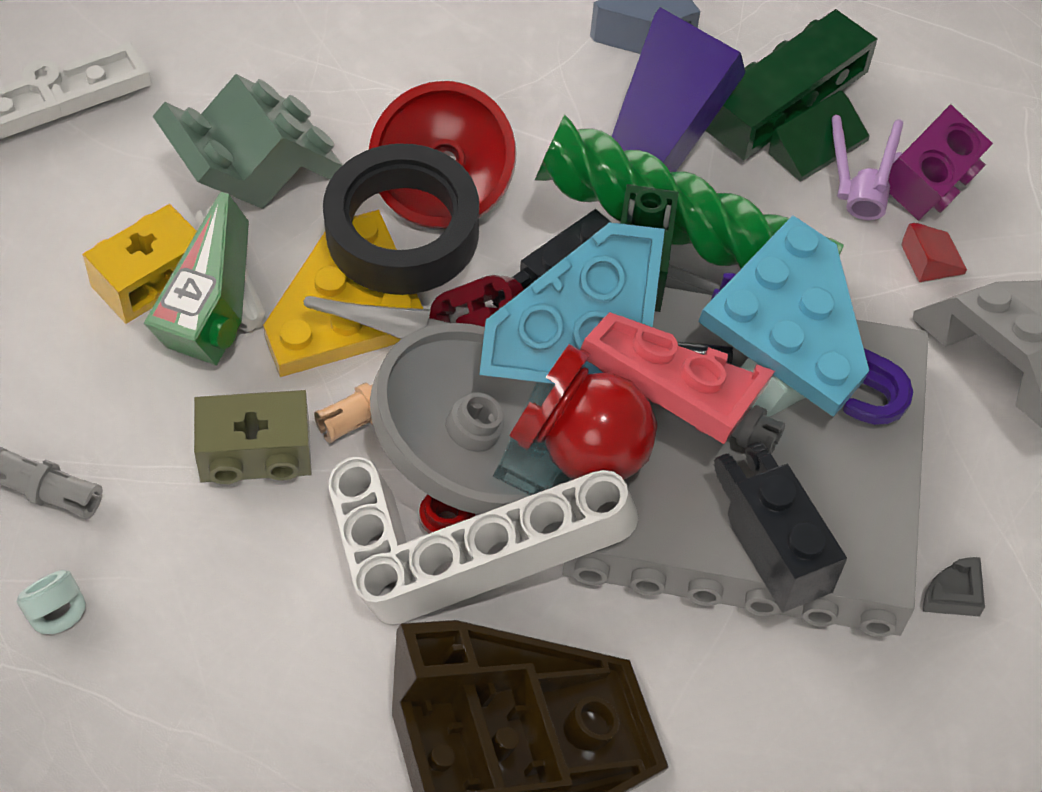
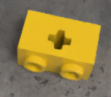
[82,203,197,324]

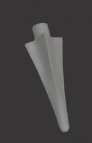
[303,296,448,339]

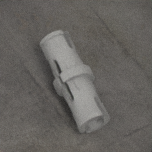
[0,447,103,519]

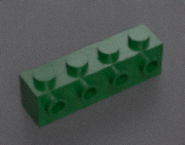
[705,9,878,161]

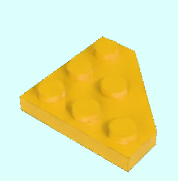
[263,209,423,377]

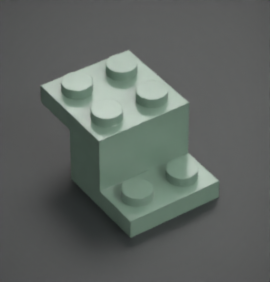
[152,74,342,209]

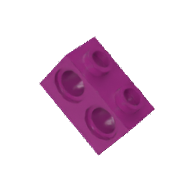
[888,104,993,221]

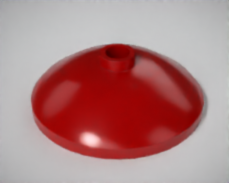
[369,81,517,229]

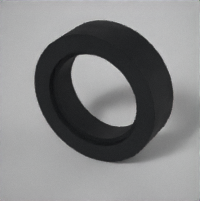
[323,143,479,295]

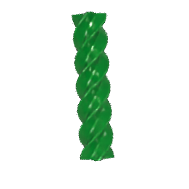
[535,114,844,269]

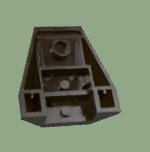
[392,620,669,792]

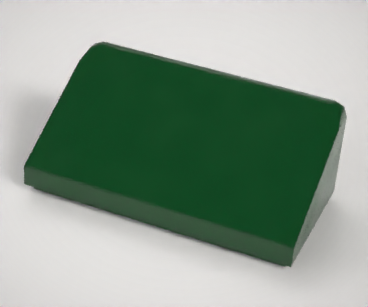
[768,90,870,182]

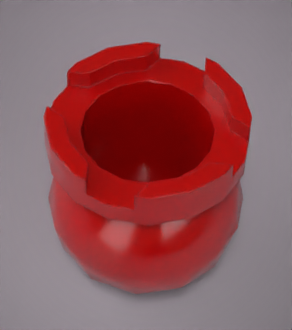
[509,344,658,480]

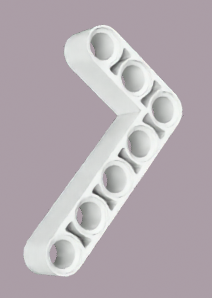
[329,456,638,625]

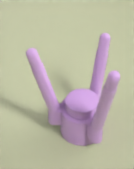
[832,115,903,220]

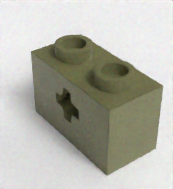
[194,390,312,484]

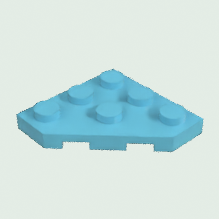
[698,215,869,417]
[479,222,665,384]

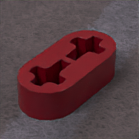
[429,275,524,327]

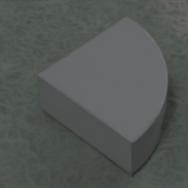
[923,557,985,617]

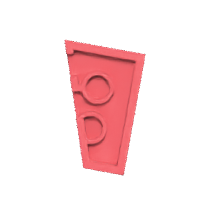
[581,312,775,444]

